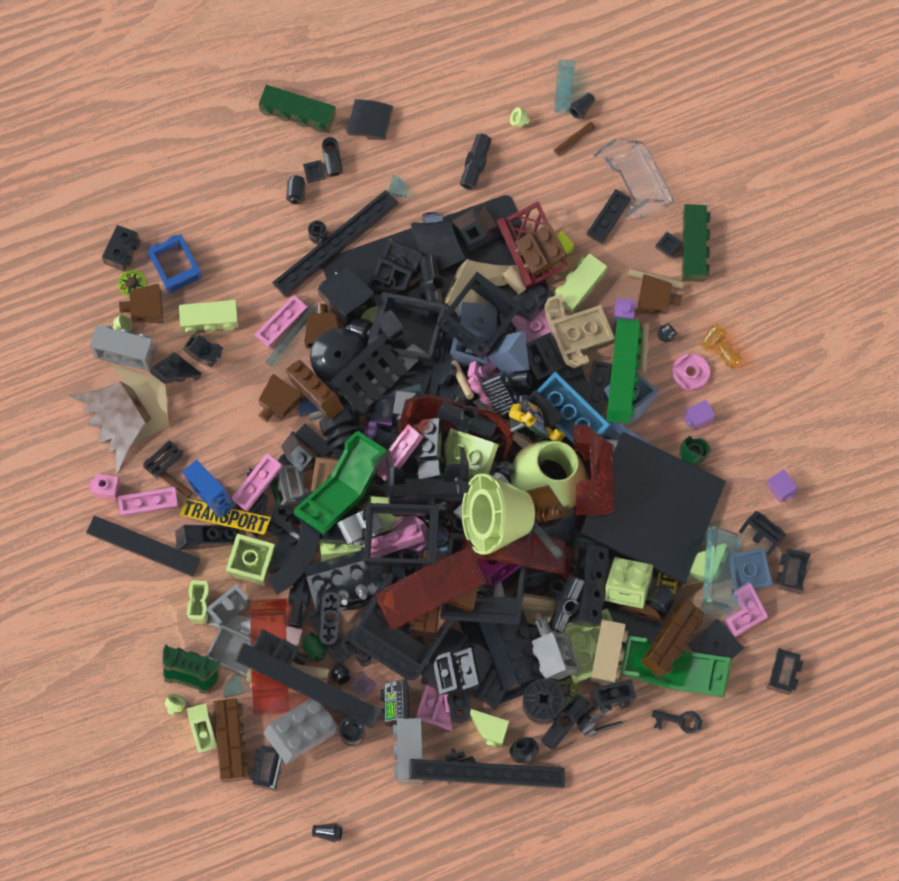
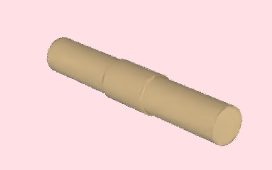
[639,324,649,373]
[451,360,474,399]

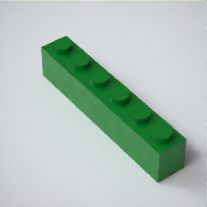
[606,318,643,424]

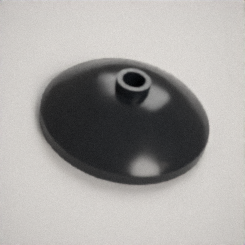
[310,328,366,383]

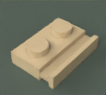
[523,593,556,625]

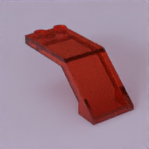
[374,547,487,630]

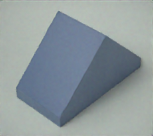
[450,338,491,367]

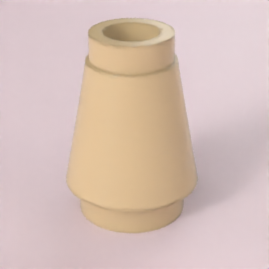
[502,265,527,294]

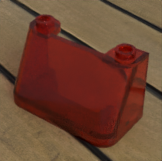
[573,425,615,515]

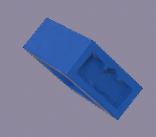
[147,234,202,294]
[182,460,234,518]

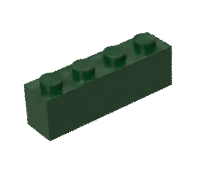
[259,84,336,133]
[682,204,710,282]

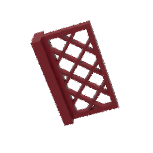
[497,201,569,288]

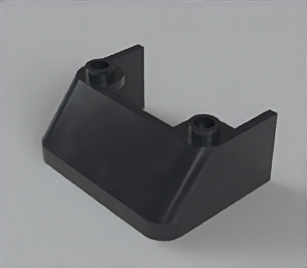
[386,447,469,517]

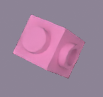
[90,474,121,501]

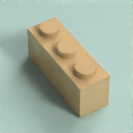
[590,620,628,684]

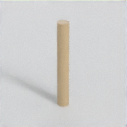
[628,269,684,289]

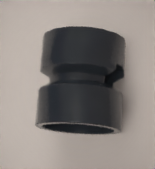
[339,717,365,747]

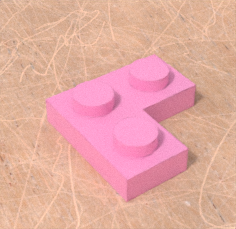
[724,582,768,636]

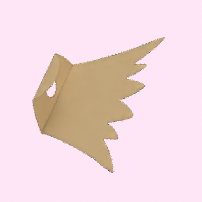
[443,259,517,316]
[111,363,170,446]

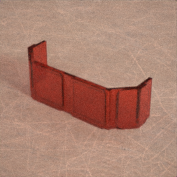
[397,394,514,461]
[462,534,573,583]
[250,599,291,715]

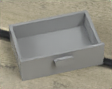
[206,625,255,678]

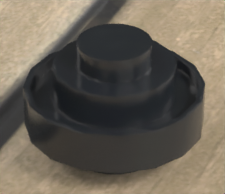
[509,737,539,763]

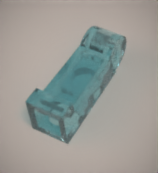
[555,59,576,114]

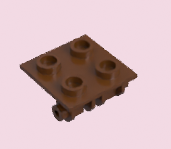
[525,485,567,524]

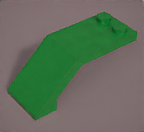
[294,431,386,534]
[620,636,732,698]

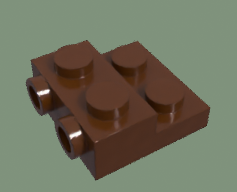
[515,223,568,276]

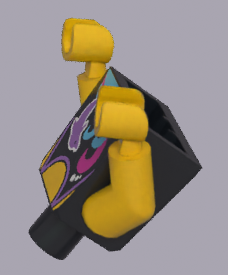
[509,395,565,444]

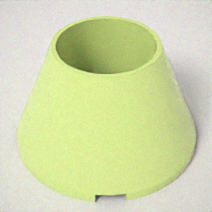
[511,440,587,510]
[462,474,535,554]

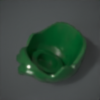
[679,436,711,465]

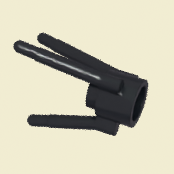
[576,706,622,737]

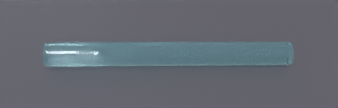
[265,304,316,366]

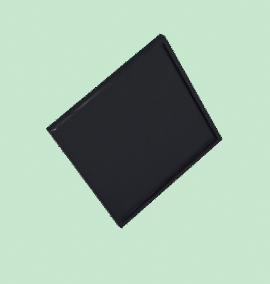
[579,432,726,584]

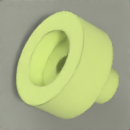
[510,108,530,128]
[113,315,132,331]
[165,694,186,715]

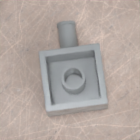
[532,618,580,680]

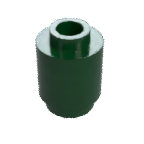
[300,632,328,662]

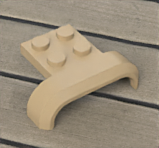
[545,294,615,368]

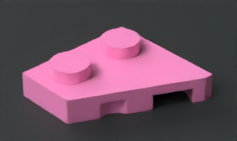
[415,685,452,732]

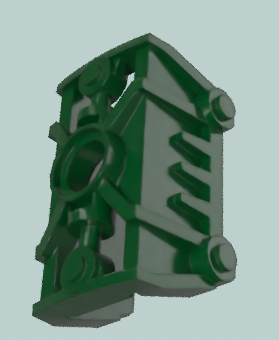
[162,644,221,694]

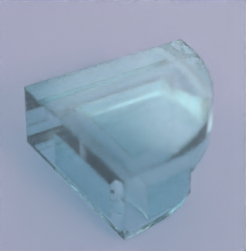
[388,175,407,198]
[223,674,244,698]

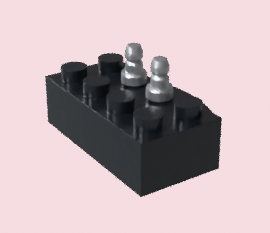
[304,550,391,611]

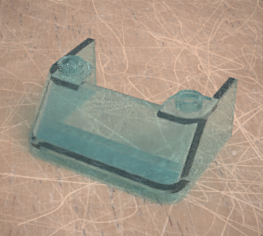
[699,526,741,616]

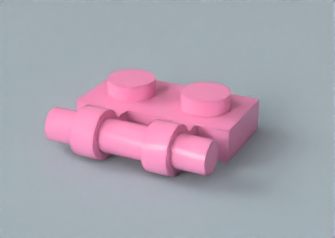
[468,361,493,409]

